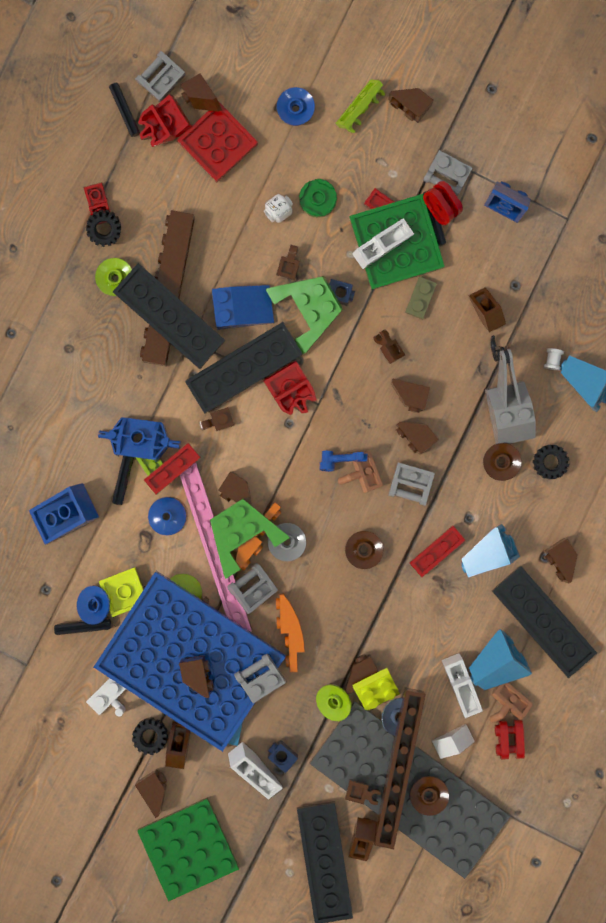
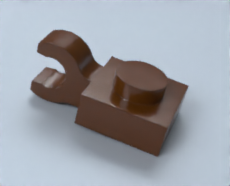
[276,245,300,280]
[373,330,405,364]
[199,407,234,432]

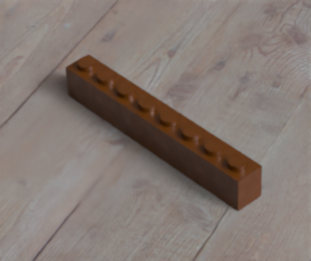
[140,210,195,367]
[374,687,426,850]

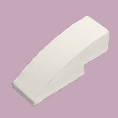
[352,218,414,269]
[442,653,483,718]

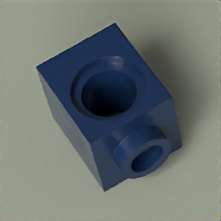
[329,279,355,306]
[268,740,298,773]

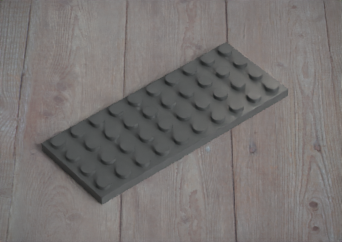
[310,701,510,879]

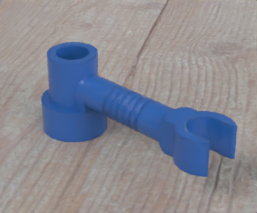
[319,450,368,472]

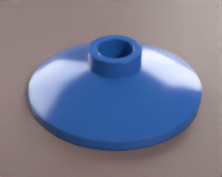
[277,87,315,126]
[148,497,186,535]
[77,586,110,624]

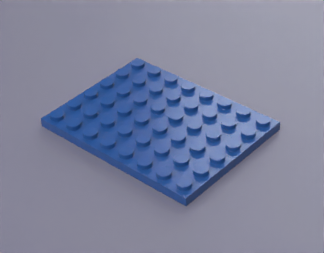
[93,571,286,752]

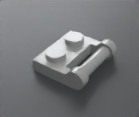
[135,51,186,102]
[423,150,472,196]
[388,462,435,506]
[227,563,278,614]
[234,653,286,703]

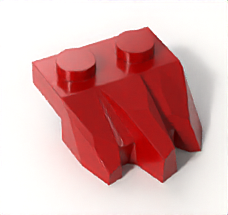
[138,94,192,147]
[263,360,317,415]

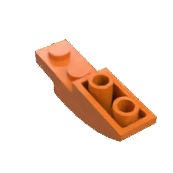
[236,502,282,572]
[276,593,305,672]

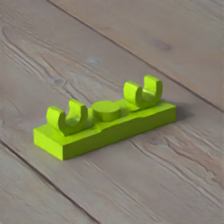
[335,79,385,133]

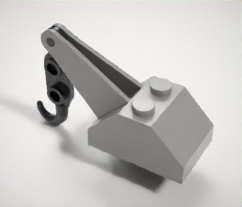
[485,335,536,444]

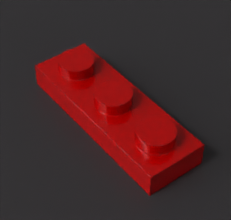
[144,443,201,495]
[409,525,465,577]

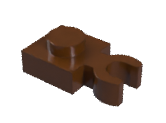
[345,779,381,805]

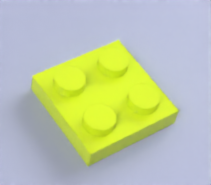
[99,567,144,617]
[352,668,400,711]

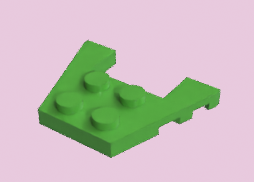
[266,276,343,354]
[210,499,290,579]

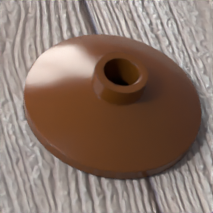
[483,443,522,481]
[345,531,384,569]
[410,776,449,816]

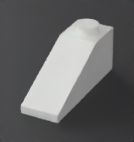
[228,742,283,800]

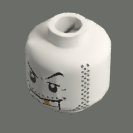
[264,194,293,223]

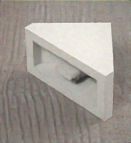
[432,724,475,759]

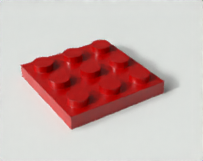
[177,101,258,183]

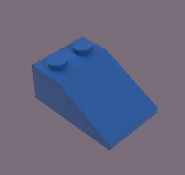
[484,181,531,223]
[212,285,274,330]
[29,483,99,545]

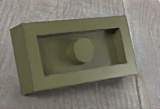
[405,276,437,320]

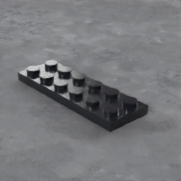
[113,263,225,369]
[185,322,303,414]
[491,566,597,678]
[297,801,353,923]

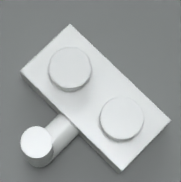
[86,678,126,716]

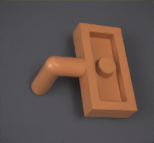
[338,450,383,493]
[490,683,533,723]

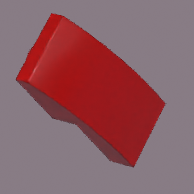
[83,182,111,225]

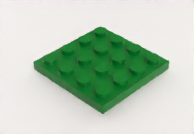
[349,194,445,290]
[137,797,239,902]

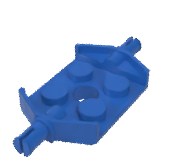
[98,417,181,462]

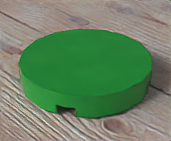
[299,179,337,218]

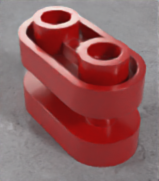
[423,181,463,225]
[494,720,525,760]

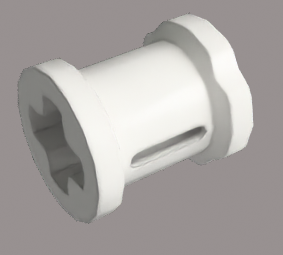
[543,348,564,371]

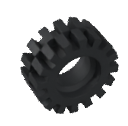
[86,209,121,247]
[533,445,570,479]
[132,718,168,755]

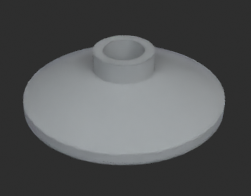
[268,523,306,561]

